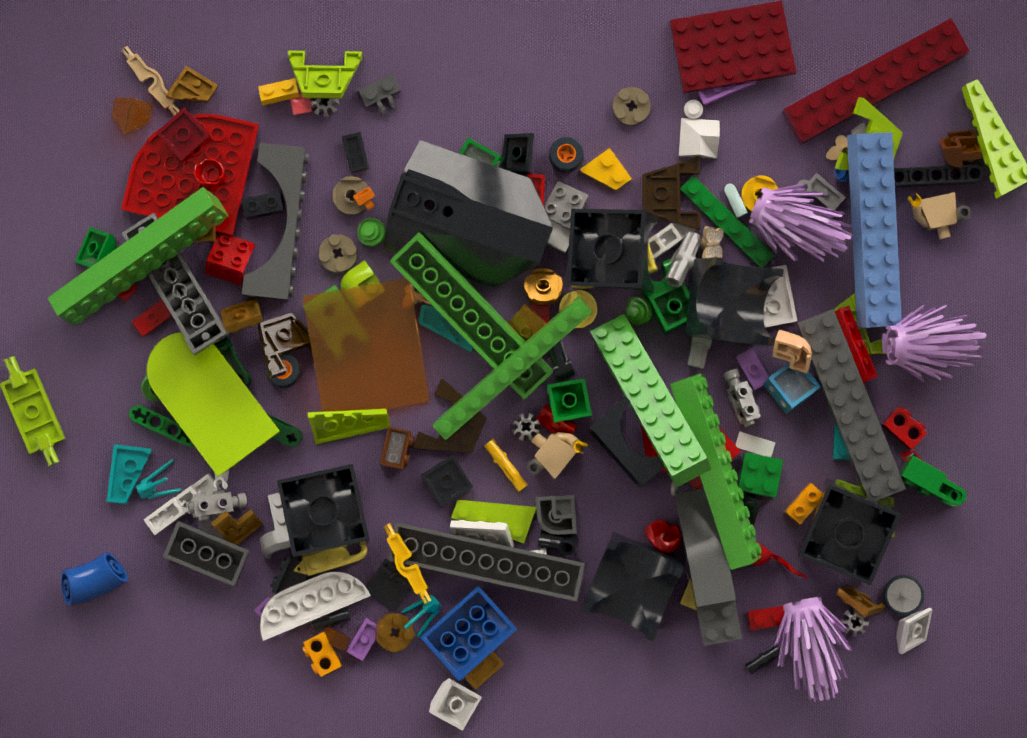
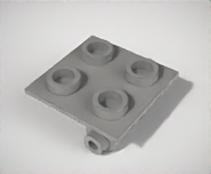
[544,181,589,230]

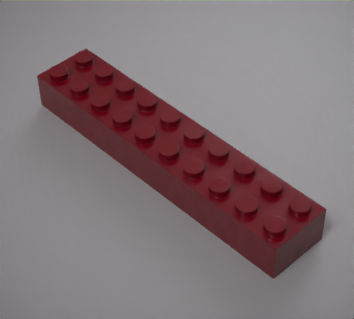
[782,18,970,145]

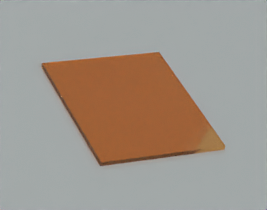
[302,278,430,412]

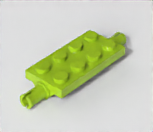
[0,356,66,466]

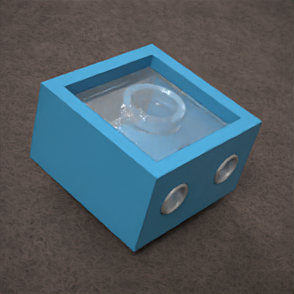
[763,362,821,414]

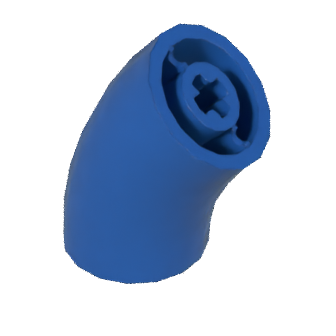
[61,552,128,606]

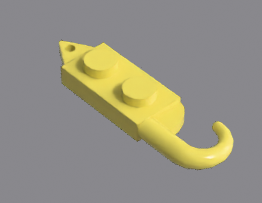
[293,544,367,577]

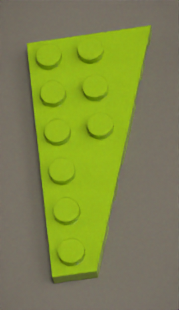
[962,79,1027,199]

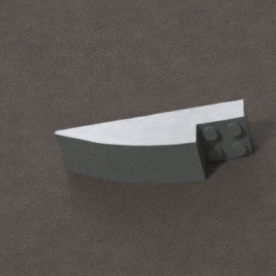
[674,489,742,646]

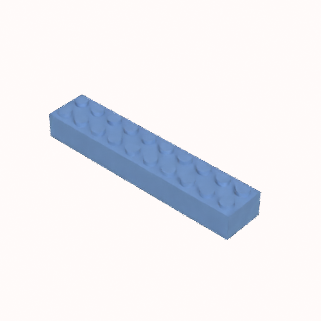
[847,132,902,328]

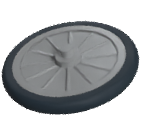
[883,575,924,616]

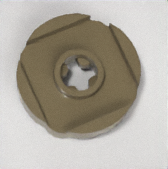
[612,87,651,126]
[332,176,368,215]
[319,234,357,273]

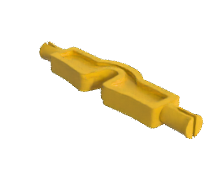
[383,523,431,604]

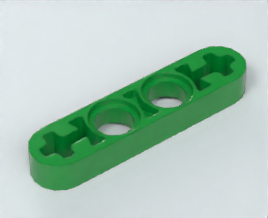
[129,405,194,447]

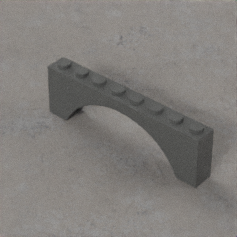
[242,143,309,301]

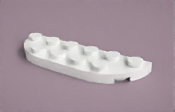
[260,572,371,641]

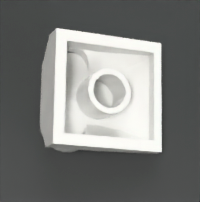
[429,678,482,731]

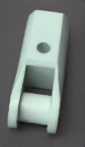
[724,184,748,218]

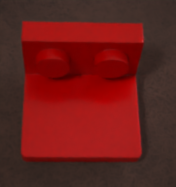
[205,233,255,285]

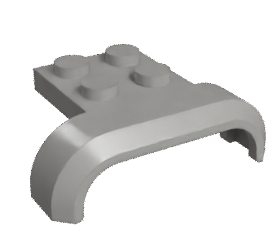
[259,493,291,559]

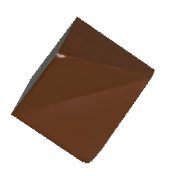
[325,627,350,651]

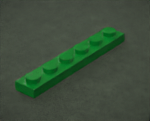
[680,175,775,268]

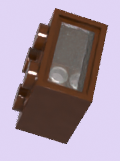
[380,426,414,470]

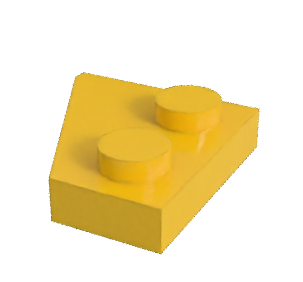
[580,148,632,191]

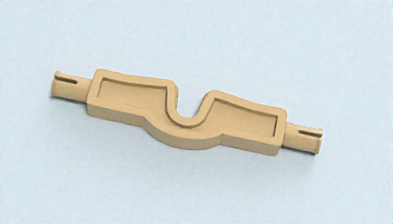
[121,46,180,116]

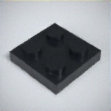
[421,455,473,508]

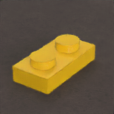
[258,78,300,106]

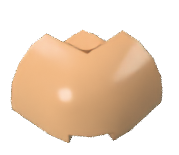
[772,330,812,374]

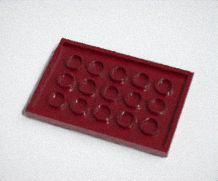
[670,0,797,94]

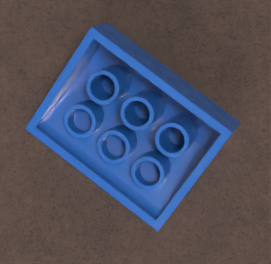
[421,585,517,681]

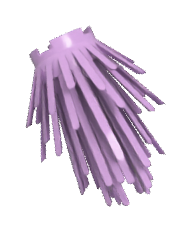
[749,184,853,262]
[882,305,986,382]
[774,597,853,703]

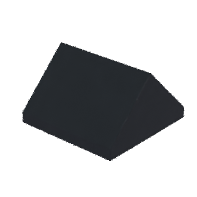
[501,133,534,175]

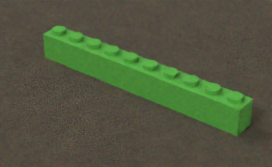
[433,296,591,440]

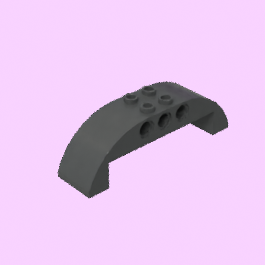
[121,213,228,355]

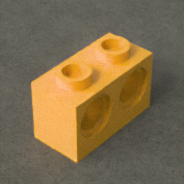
[784,483,822,525]
[302,631,343,677]

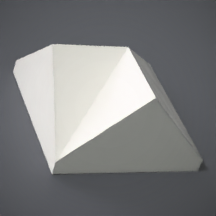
[679,118,720,159]
[896,608,933,654]

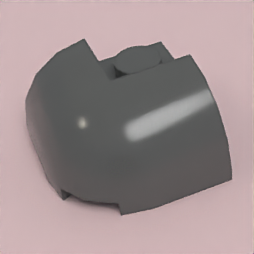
[536,495,577,535]

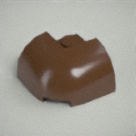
[939,129,981,168]

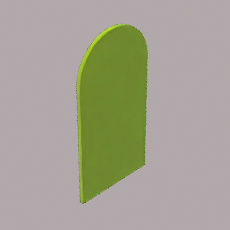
[147,332,280,477]

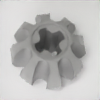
[311,98,339,117]
[512,413,540,441]
[841,608,869,637]

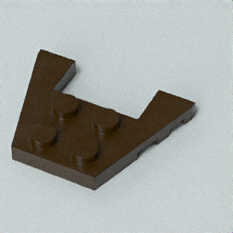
[642,156,700,230]
[258,313,334,379]
[412,379,487,453]

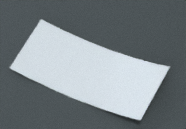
[735,431,776,457]

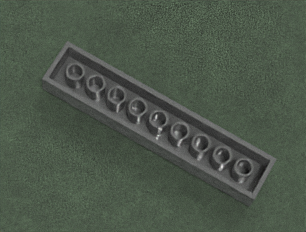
[795,309,906,501]
[388,522,586,601]

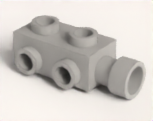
[723,369,760,427]
[187,490,247,521]

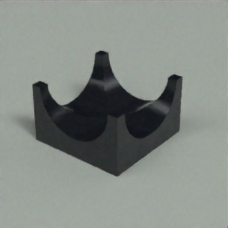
[567,209,658,293]
[685,257,784,347]
[588,396,664,488]
[277,464,370,560]
[797,478,901,585]
[581,532,684,641]

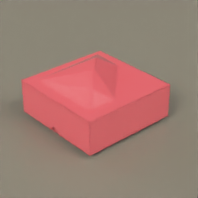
[290,94,312,115]

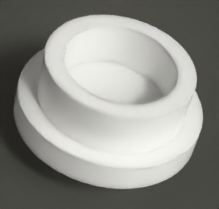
[684,100,703,119]

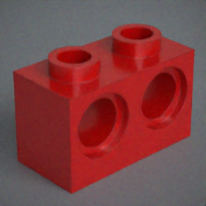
[881,407,927,450]

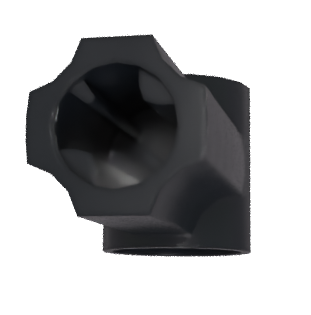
[548,340,575,381]
[538,530,579,556]

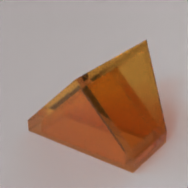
[112,98,153,135]

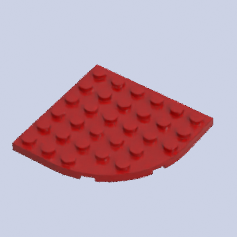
[121,114,259,236]

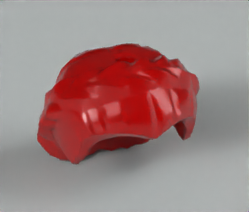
[644,518,682,553]

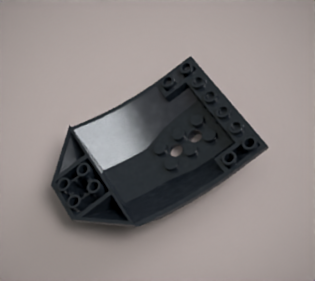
[383,140,553,287]

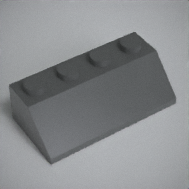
[163,521,250,586]

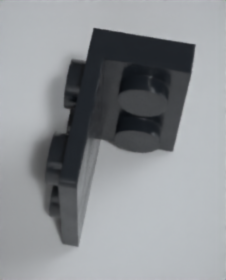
[270,557,307,594]

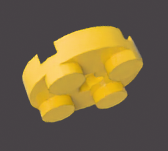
[741,175,778,212]

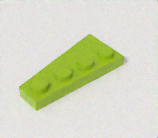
[307,409,391,445]
[451,500,536,543]

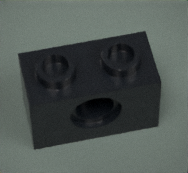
[242,191,285,220]

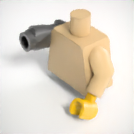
[908,192,971,239]
[527,432,588,479]

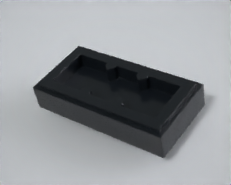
[342,132,369,174]

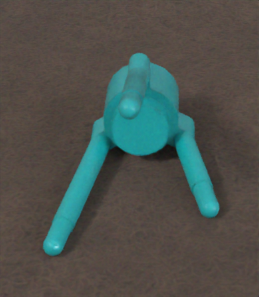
[136,459,182,500]
[402,594,442,638]

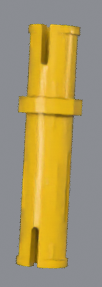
[484,439,528,492]

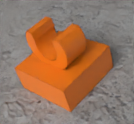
[353,186,375,210]

